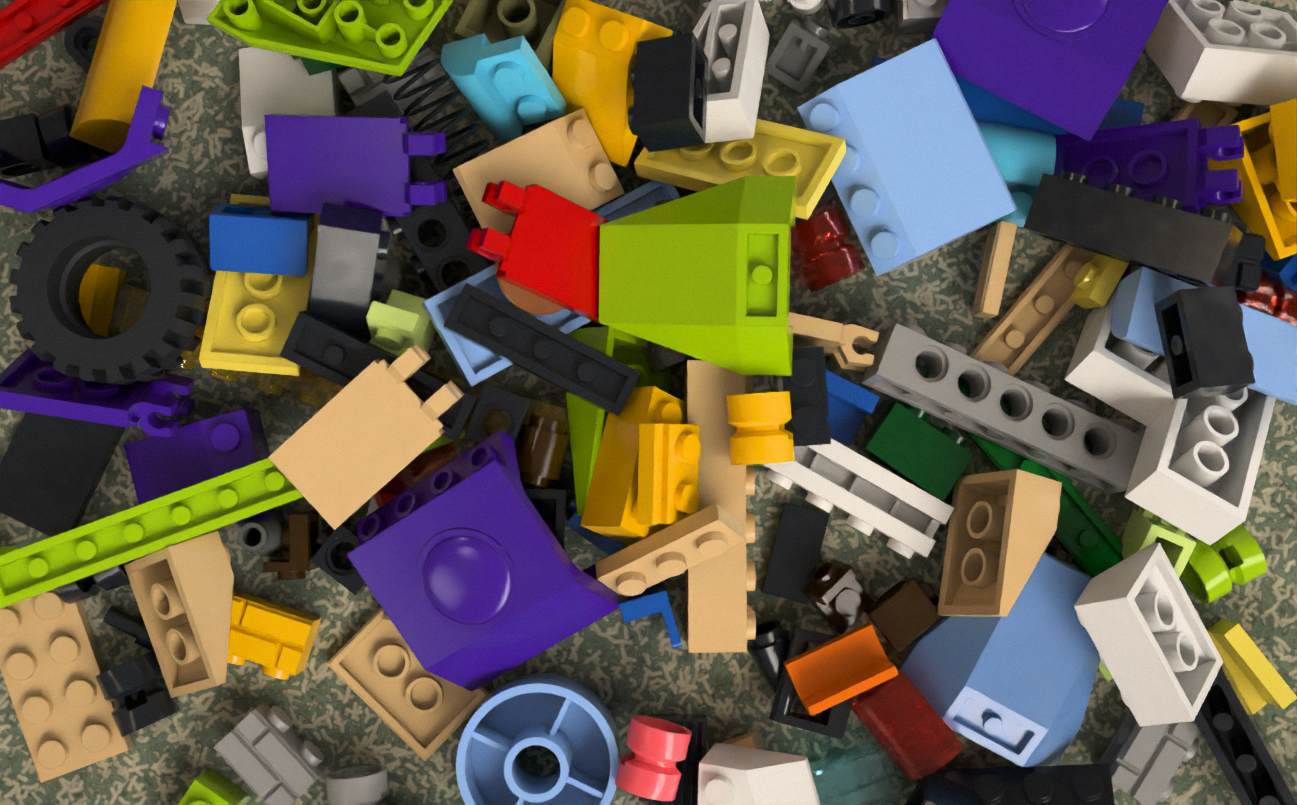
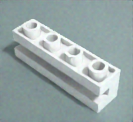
[761,438,955,559]

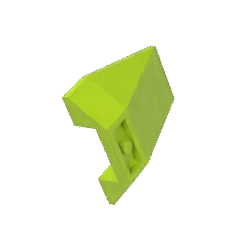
[207,0,454,77]
[599,176,796,376]

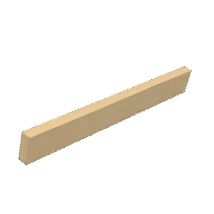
[969,100,1239,376]

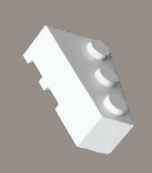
[692,0,770,143]

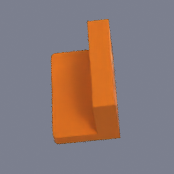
[783,622,899,716]

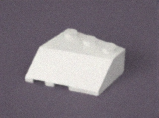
[1146,0,1297,109]
[698,743,821,805]

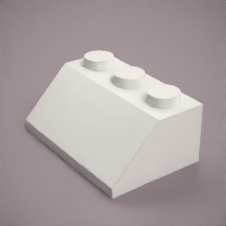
[1074,543,1223,727]

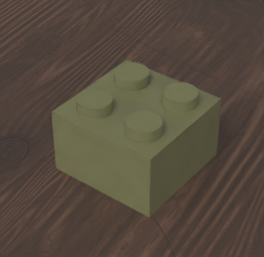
[453,0,566,77]

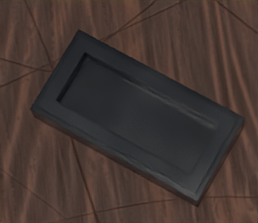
[761,502,830,604]

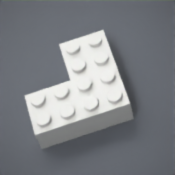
[1064,285,1276,545]

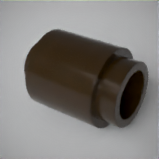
[516,414,570,487]

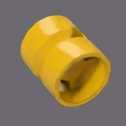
[726,391,795,465]

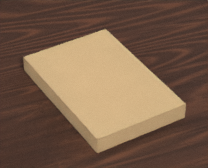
[326,607,491,761]

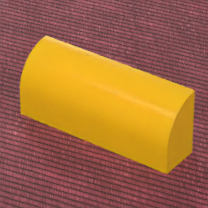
[70,0,177,153]

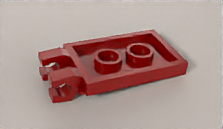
[465,180,611,326]

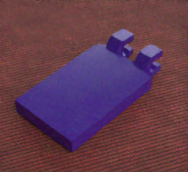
[264,114,447,217]
[1053,118,1244,214]
[0,349,195,437]

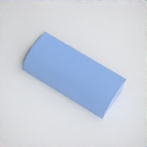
[1111,266,1297,405]

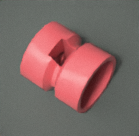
[615,715,692,801]

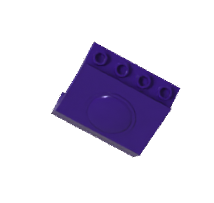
[929,0,1169,142]
[0,85,171,213]
[346,430,620,692]

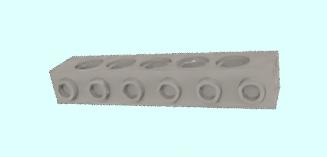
[861,323,1143,495]

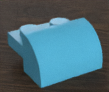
[441,33,567,141]
[975,119,1056,227]

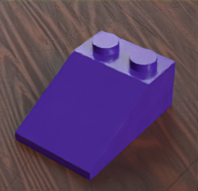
[124,409,270,505]

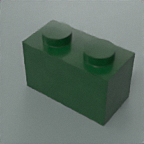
[859,402,975,502]

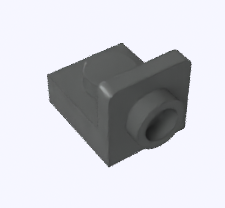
[764,16,835,94]

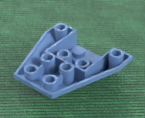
[894,552,1100,767]

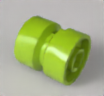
[1181,524,1267,604]

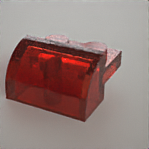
[848,670,965,780]

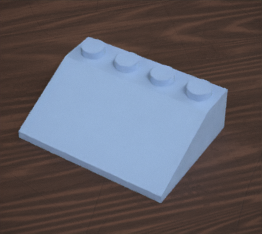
[797,38,1018,276]

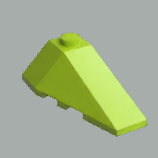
[566,326,673,516]

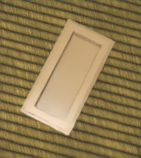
[971,221,1017,319]

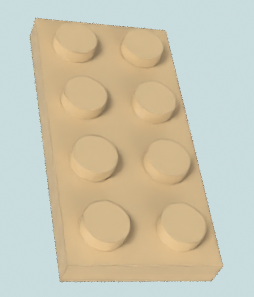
[0,589,133,783]

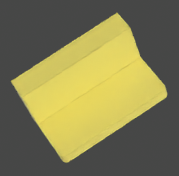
[1207,619,1297,714]

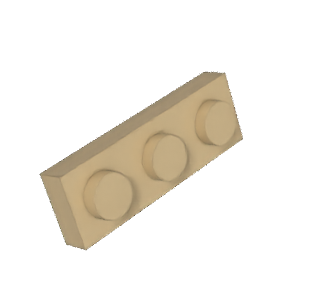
[595,503,746,599]

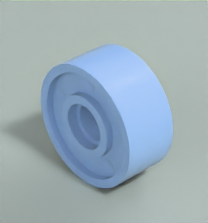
[456,673,621,805]

